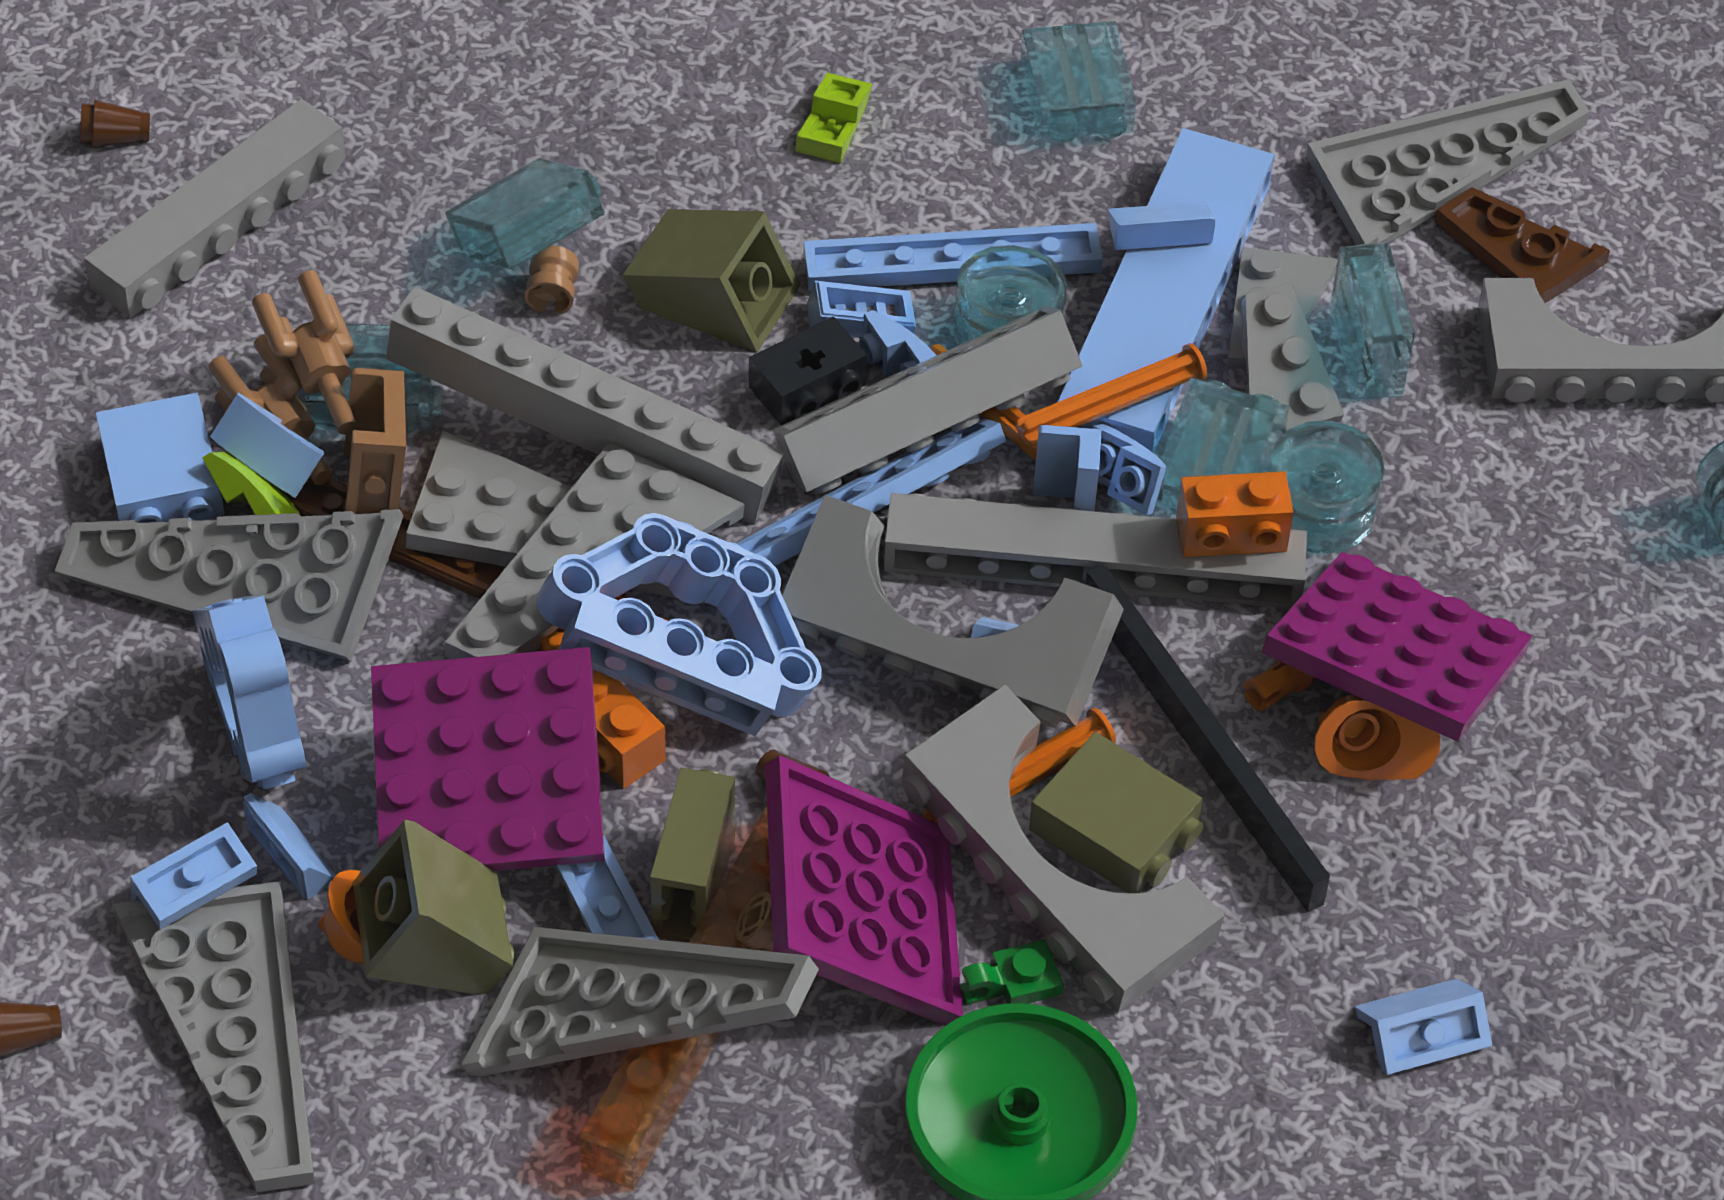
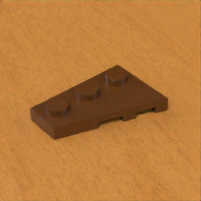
[1435,187,1610,303]

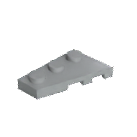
[1227,247,1340,370]
[1241,282,1344,446]

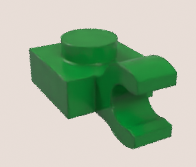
[960,939,1064,1006]

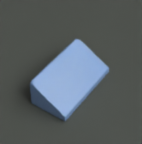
[1107,201,1216,250]
[243,793,336,900]

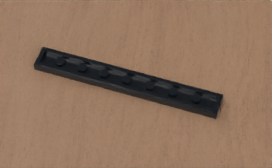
[1085,564,1330,912]

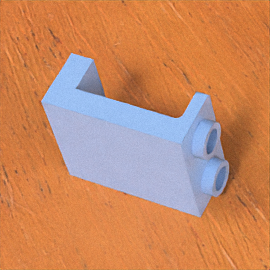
[96,392,225,523]

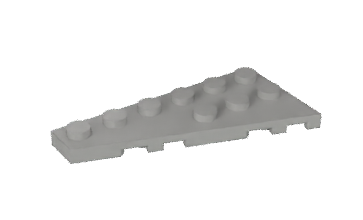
[1306,79,1590,258]
[406,431,711,605]
[445,442,745,659]
[55,509,404,662]
[112,881,315,1192]
[461,927,819,1077]

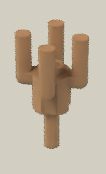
[252,270,357,434]
[208,334,332,485]

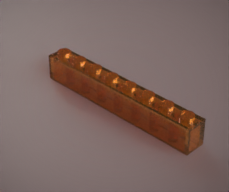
[579,805,771,1191]

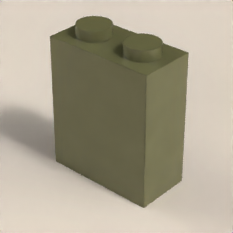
[1029,731,1203,893]
[650,767,735,945]

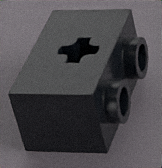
[749,316,867,426]

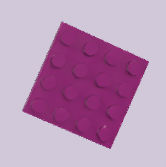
[1261,551,1532,742]
[371,647,605,871]
[765,755,963,1025]

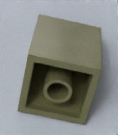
[623,209,801,352]
[352,820,514,995]

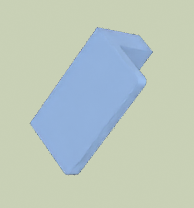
[1033,425,1102,511]
[130,822,257,929]
[1355,979,1492,1075]

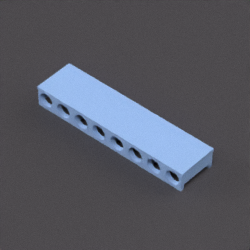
[1058,128,1275,453]

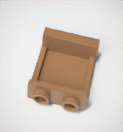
[344,368,406,514]

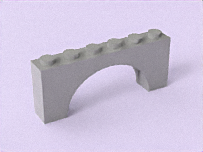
[1478,278,1724,403]
[782,495,1124,728]
[901,685,1224,1013]

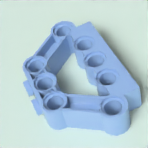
[536,513,822,736]
[192,596,306,789]

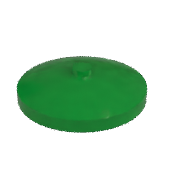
[905,1003,1138,1200]

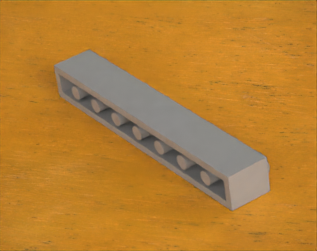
[386,286,785,525]
[884,493,1307,609]

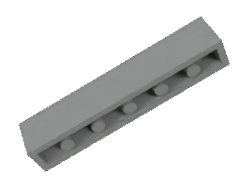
[84,99,346,319]
[772,306,1083,494]

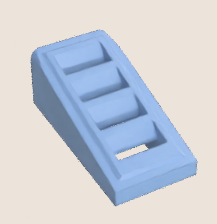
[807,281,916,338]

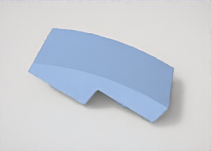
[859,310,937,377]
[210,392,324,498]
[1092,424,1166,515]

